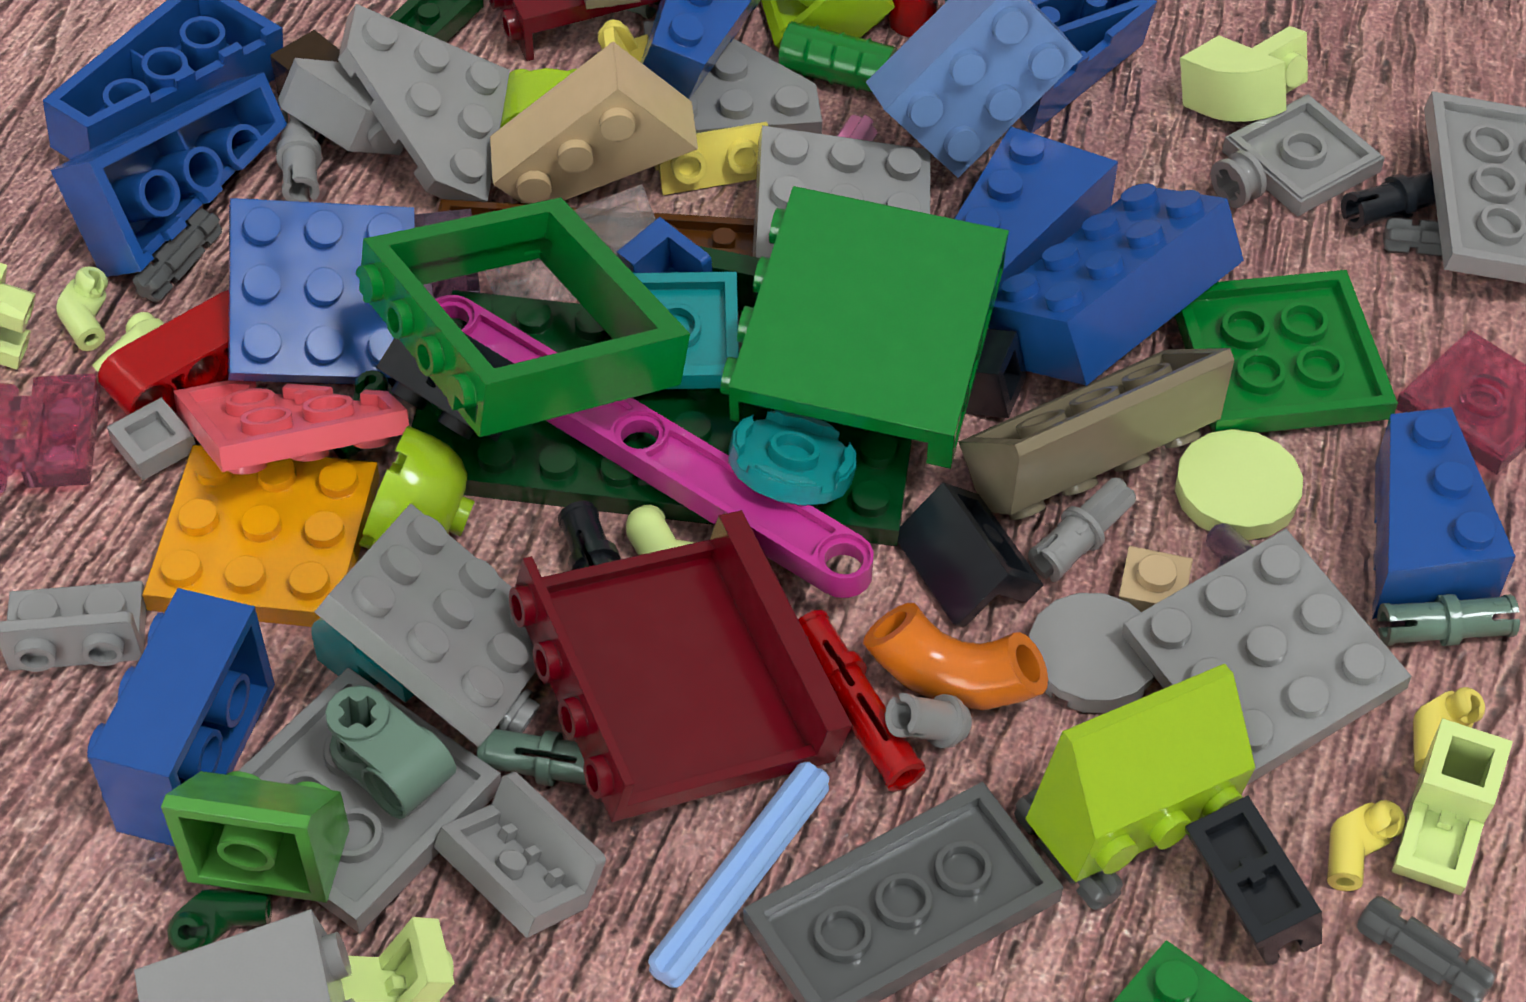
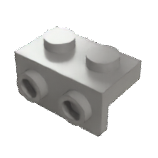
[434,772,606,938]

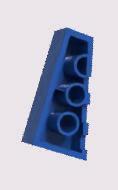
[641,0,761,100]
[50,72,287,277]
[955,126,1118,290]

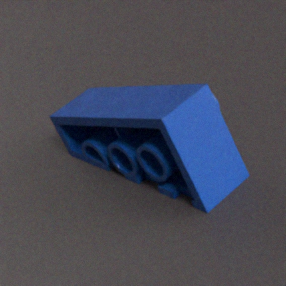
[43,0,283,160]

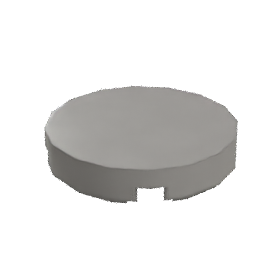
[1029,593,1155,713]

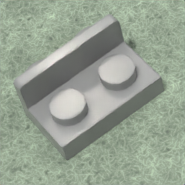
[0,581,146,672]

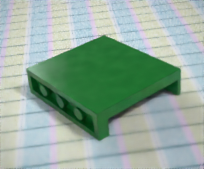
[720,186,1009,469]

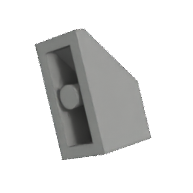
[278,58,404,155]

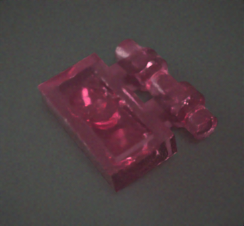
[0,373,101,493]

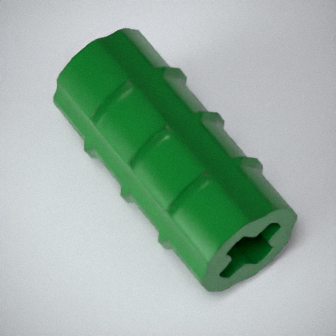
[778,21,897,93]

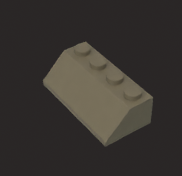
[959,348,1234,520]

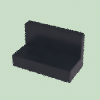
[897,482,1043,627]

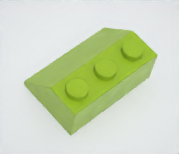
[1025,663,1256,883]

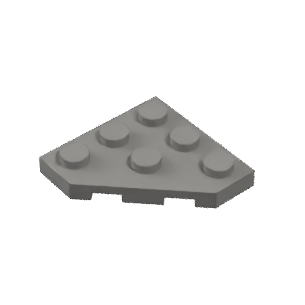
[338,4,510,202]
[643,21,822,134]

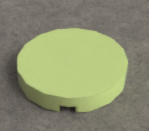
[1175,429,1303,541]

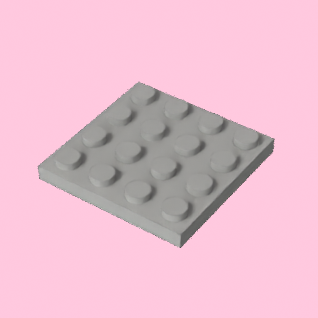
[1424,91,1526,284]

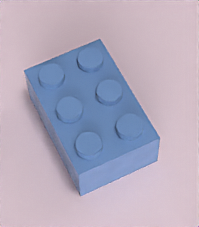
[866,0,1083,178]

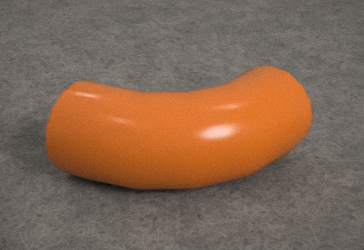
[863,603,1048,710]

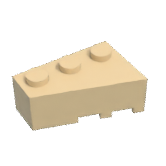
[490,42,698,204]

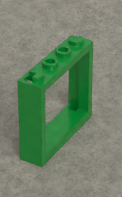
[355,197,690,437]

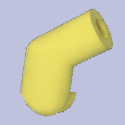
[1413,687,1485,774]
[1327,800,1405,891]

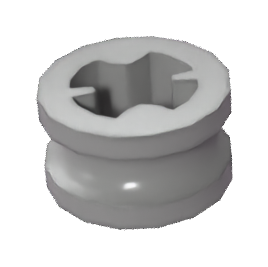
[1210,150,1267,208]

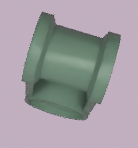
[325,685,457,819]

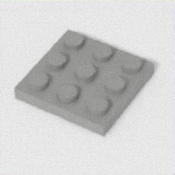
[753,125,930,258]
[314,503,536,747]
[1122,529,1412,786]
[239,668,501,934]

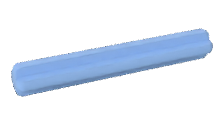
[648,761,830,988]

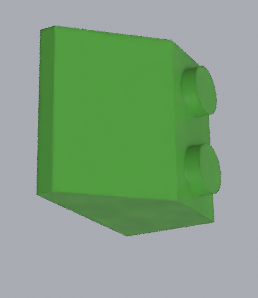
[161,771,350,903]

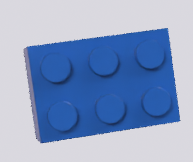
[87,588,275,847]

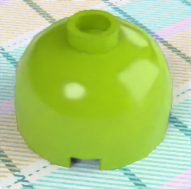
[359,426,475,549]

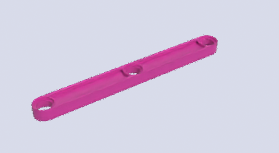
[435,295,874,598]

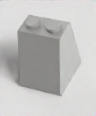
[134,909,355,1002]

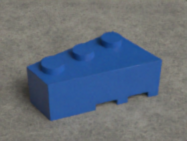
[1020,0,1157,133]
[1372,407,1516,619]

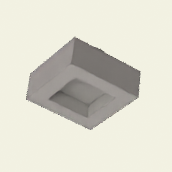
[107,397,196,480]

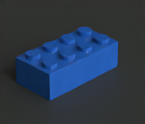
[988,183,1244,386]

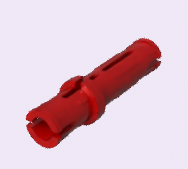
[798,610,926,792]

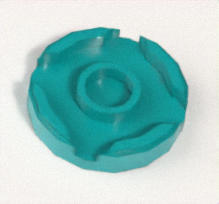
[728,410,857,505]

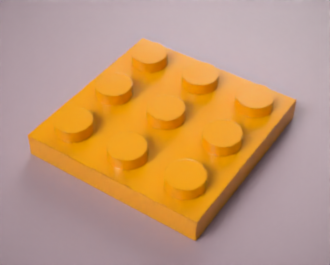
[142,445,380,627]

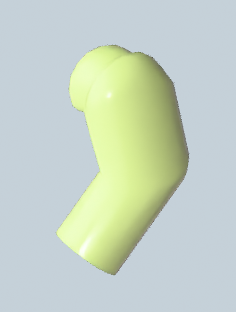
[56,266,108,351]

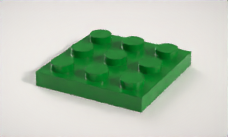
[1175,270,1398,433]

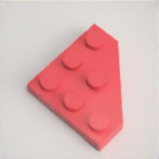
[173,380,409,475]

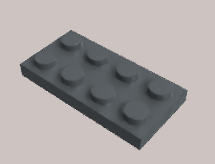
[743,781,1063,1002]

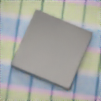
[1222,94,1385,217]

